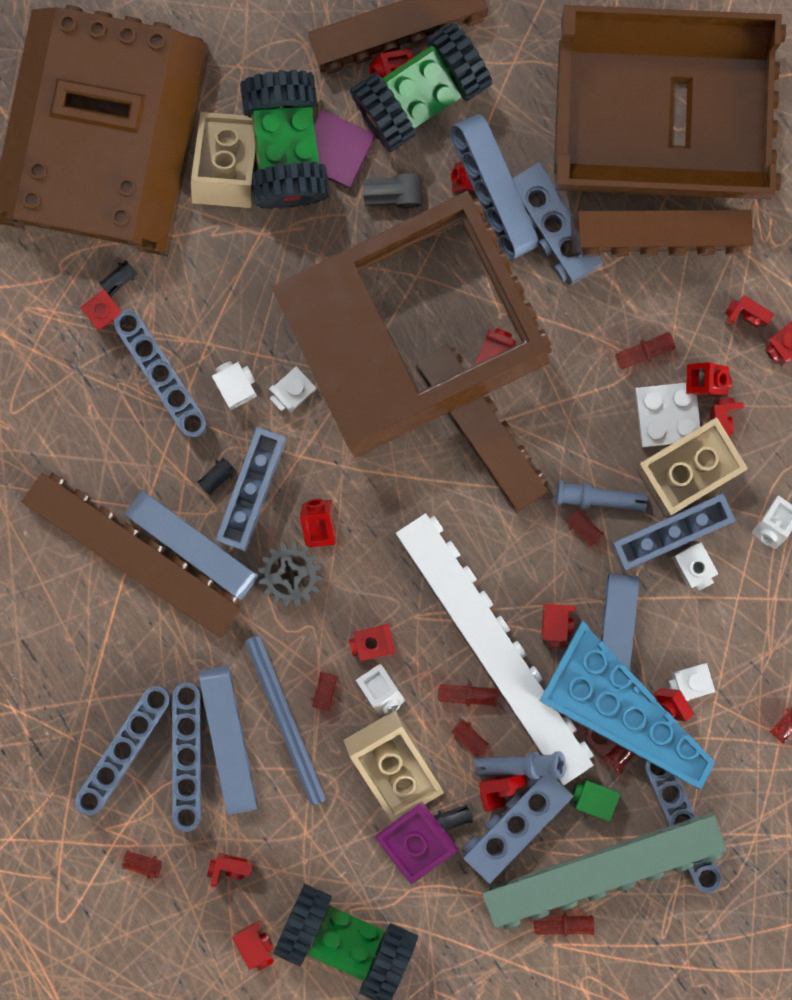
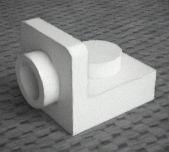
[269,366,317,413]
[752,496,792,549]
[356,663,405,717]
[669,663,715,701]

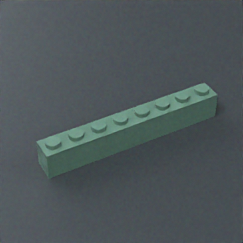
[482,811,727,929]

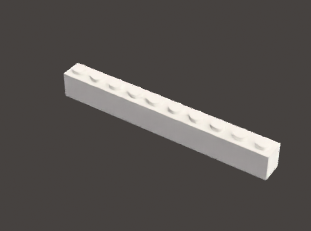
[396,513,594,786]

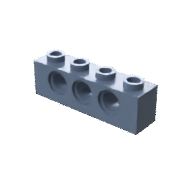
[512,162,603,286]
[215,427,287,552]
[610,494,736,571]
[462,776,574,884]

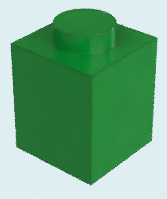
[571,778,621,822]

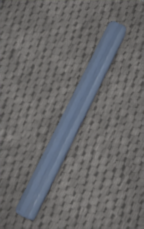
[245,636,325,805]

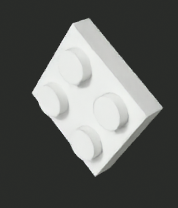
[635,383,700,448]

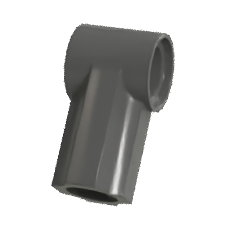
[363,173,422,208]

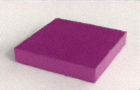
[314,110,376,189]
[375,801,459,885]

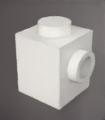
[212,361,257,410]
[671,542,718,591]

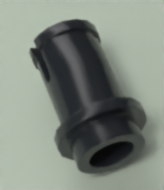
[99,260,138,297]
[197,457,235,495]
[434,804,473,833]

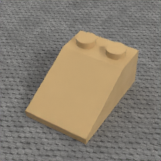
[191,112,256,208]
[635,417,748,517]
[344,710,444,822]

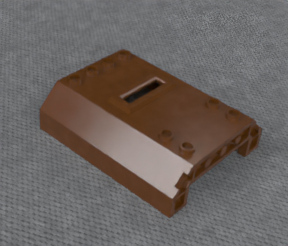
[0,5,209,257]
[554,5,786,200]

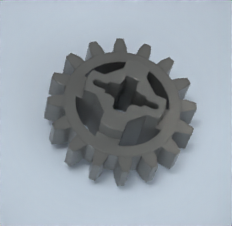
[258,542,324,607]

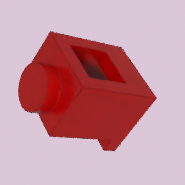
[686,362,732,397]
[541,604,575,647]
[349,624,395,661]
[232,919,274,971]

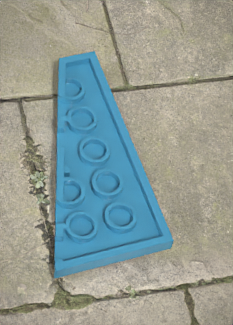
[539,621,715,789]

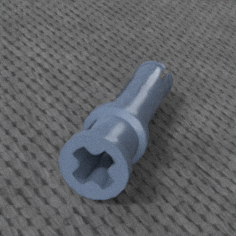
[555,479,648,513]
[474,751,566,779]

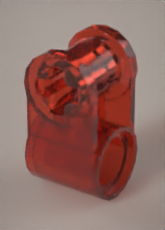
[583,727,637,775]

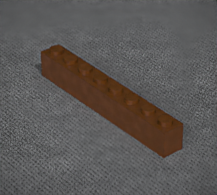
[21,472,242,638]

